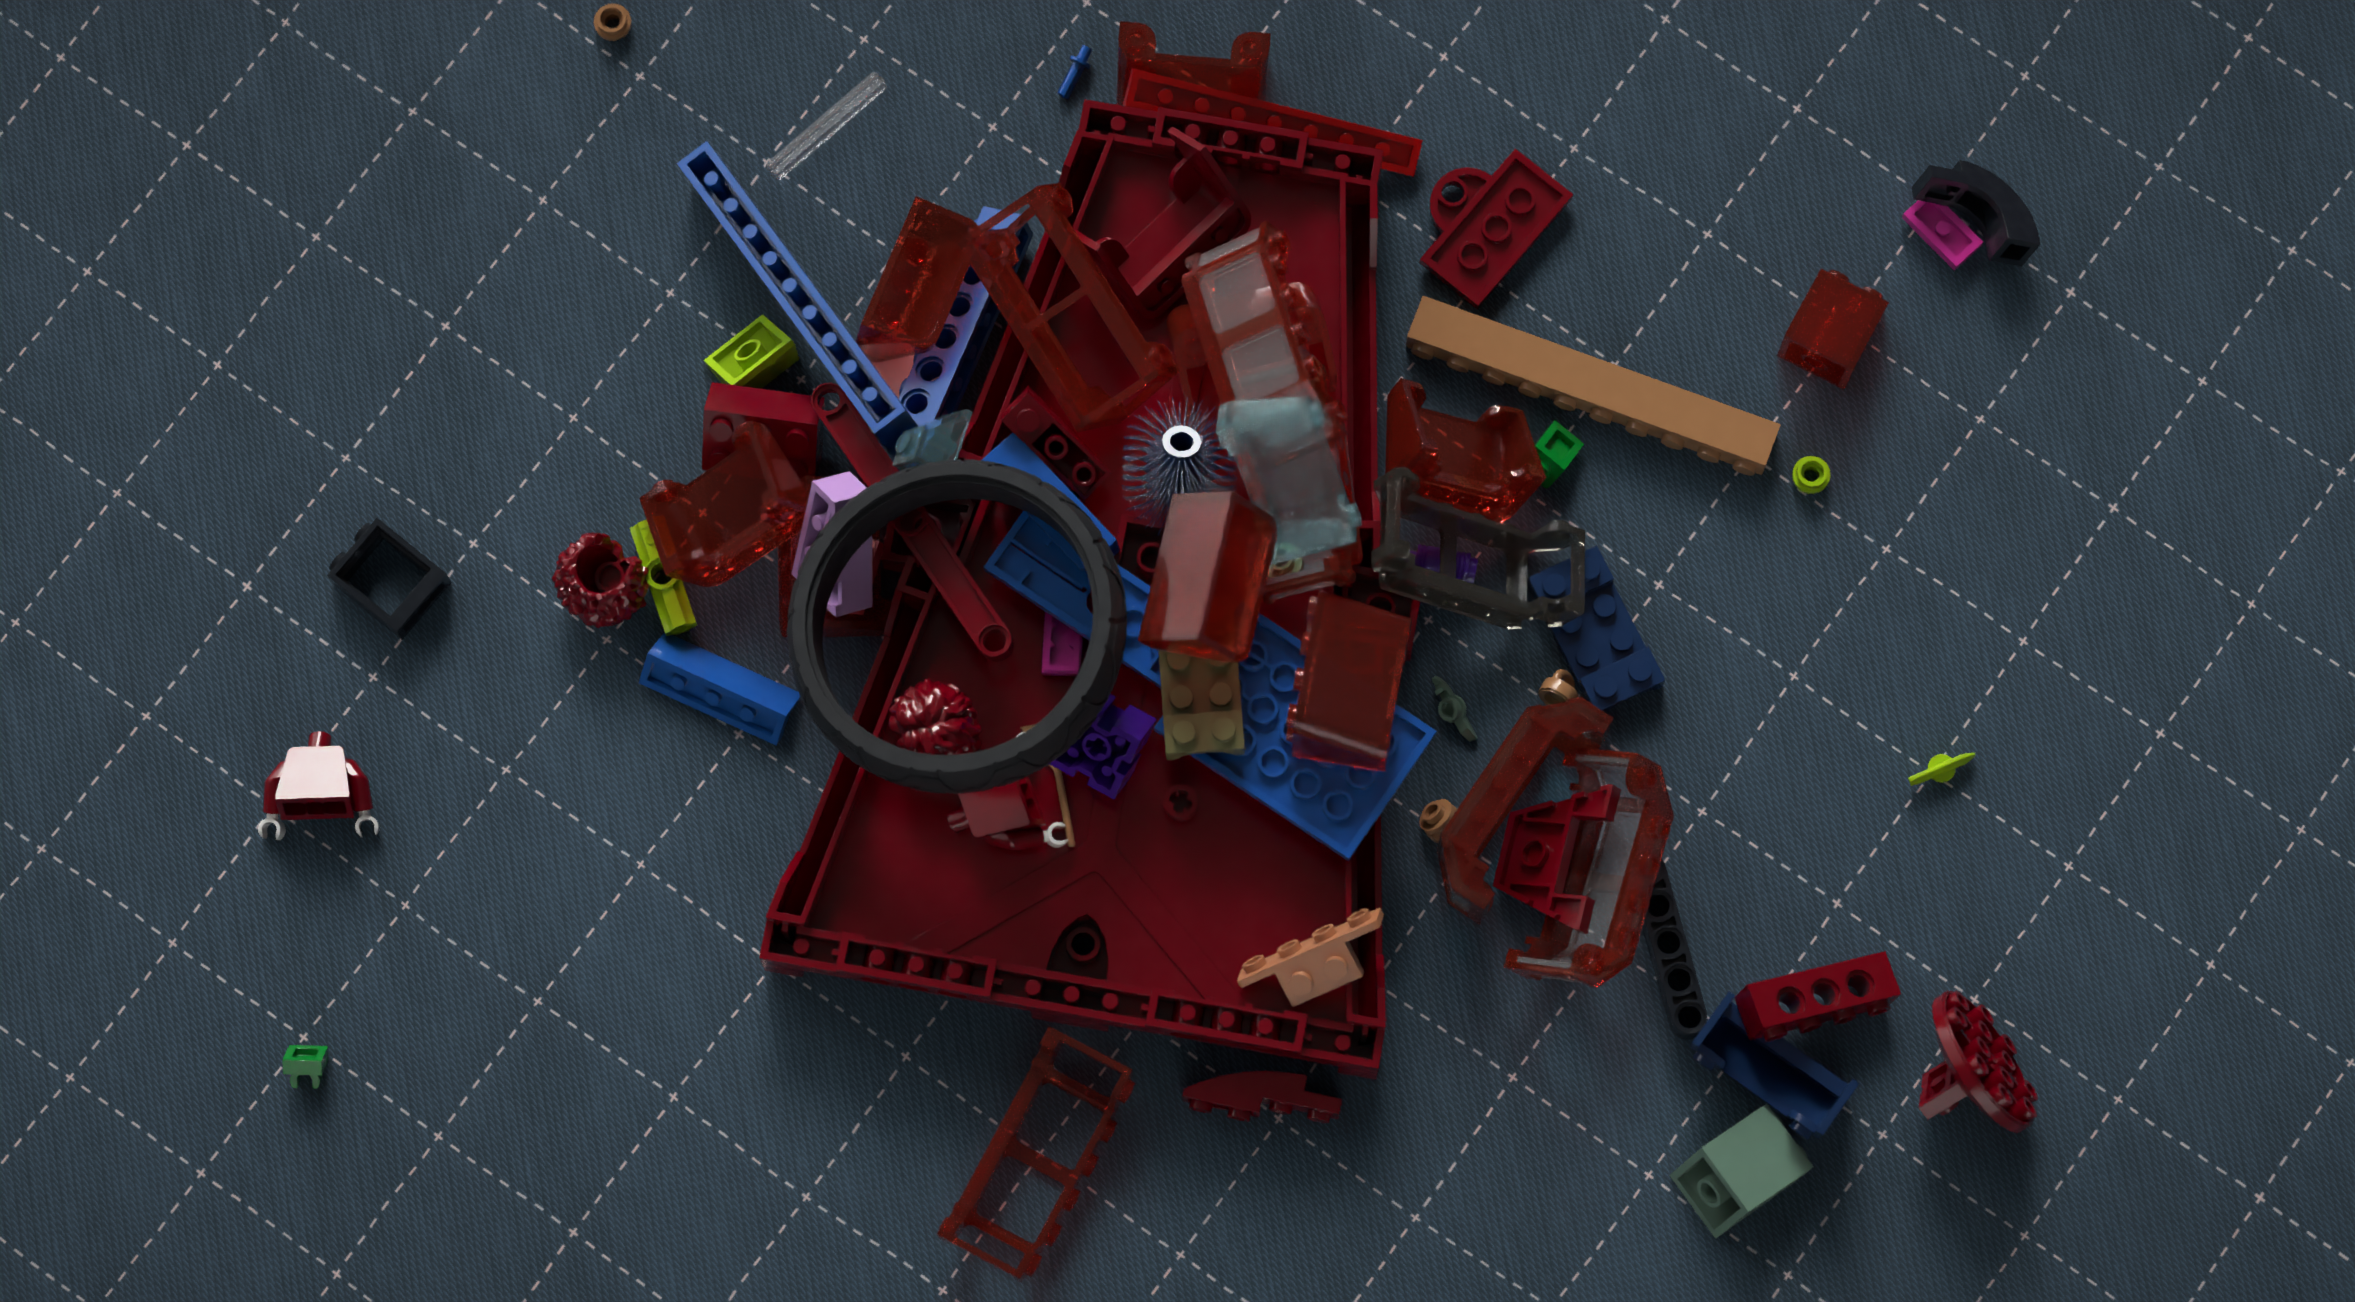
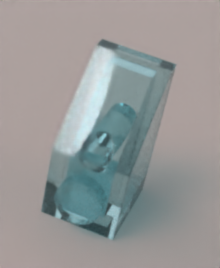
[892,409,973,471]

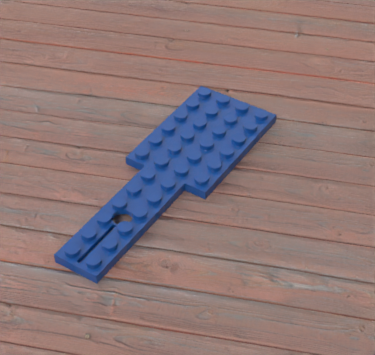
[983,511,1437,861]

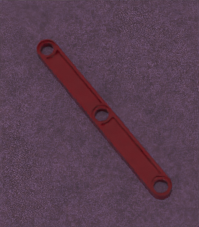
[811,382,1014,662]

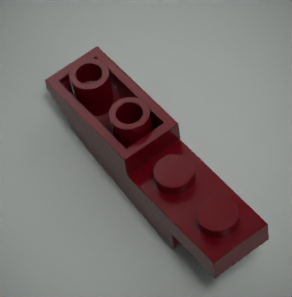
[1183,1071,1342,1123]

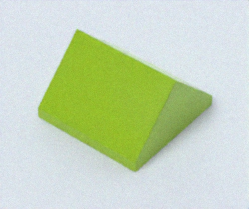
[703,314,799,389]

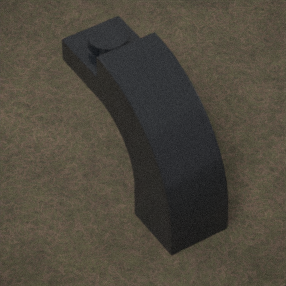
[1911,160,2041,267]

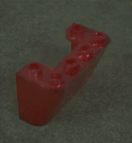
[1286,590,1412,772]

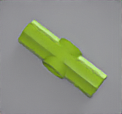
[629,518,697,636]

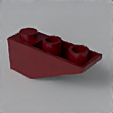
[1001,386,1111,501]

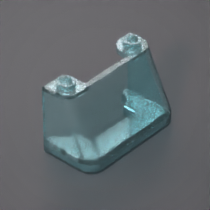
[1216,396,1362,566]

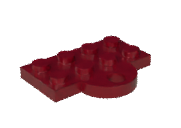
[1419,148,1574,310]

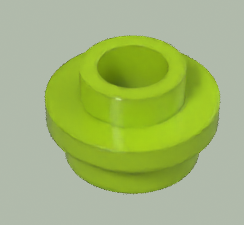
[1792,456,1831,494]

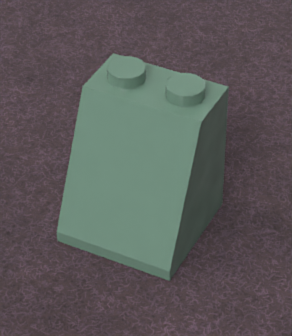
[1669,1103,1813,1239]

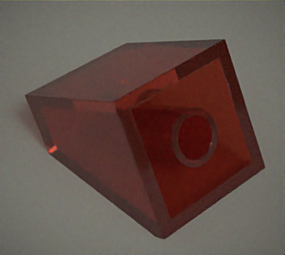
[1777,268,1889,390]

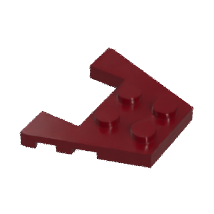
[1493,784,1621,934]

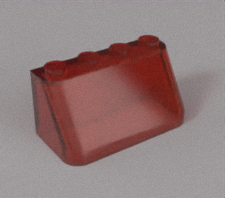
[856,196,981,362]
[1138,491,1277,662]

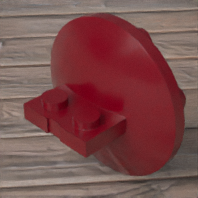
[1919,990,2038,1133]

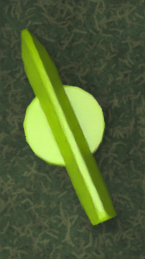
[1908,752,1976,786]

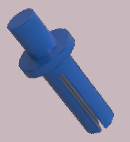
[1057,45,1093,99]

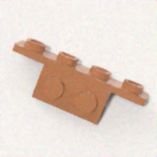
[1237,908,1384,1007]

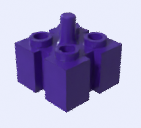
[1050,694,1157,799]

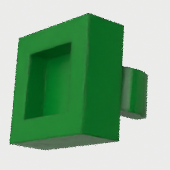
[283,1045,329,1089]

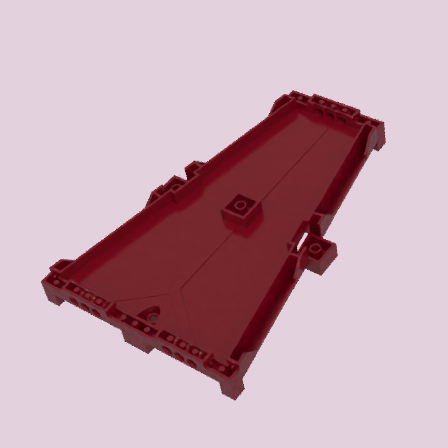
[759,99,1424,1080]

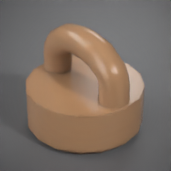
[1538,669,1578,712]

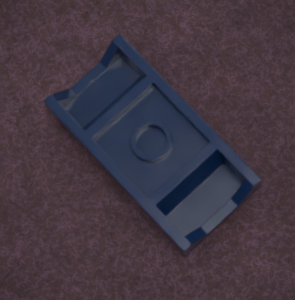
[1527,545,1665,719]

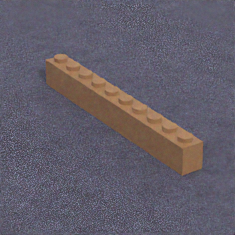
[1406,296,1781,476]

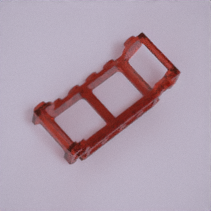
[937,1026,1136,1283]

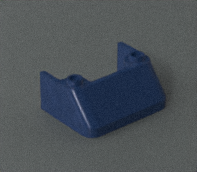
[1690,991,1860,1140]

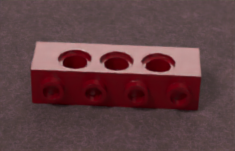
[1734,951,1901,1042]

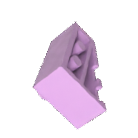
[792,471,873,617]

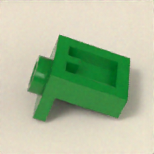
[1519,420,1584,489]

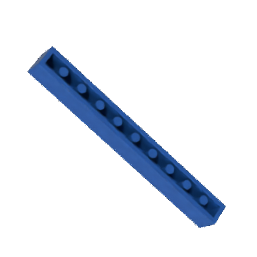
[677,141,919,450]

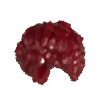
[551,532,649,628]
[888,678,982,755]

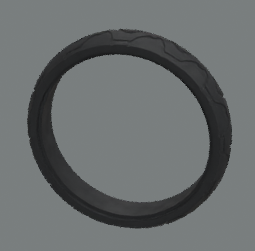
[787,459,1127,793]

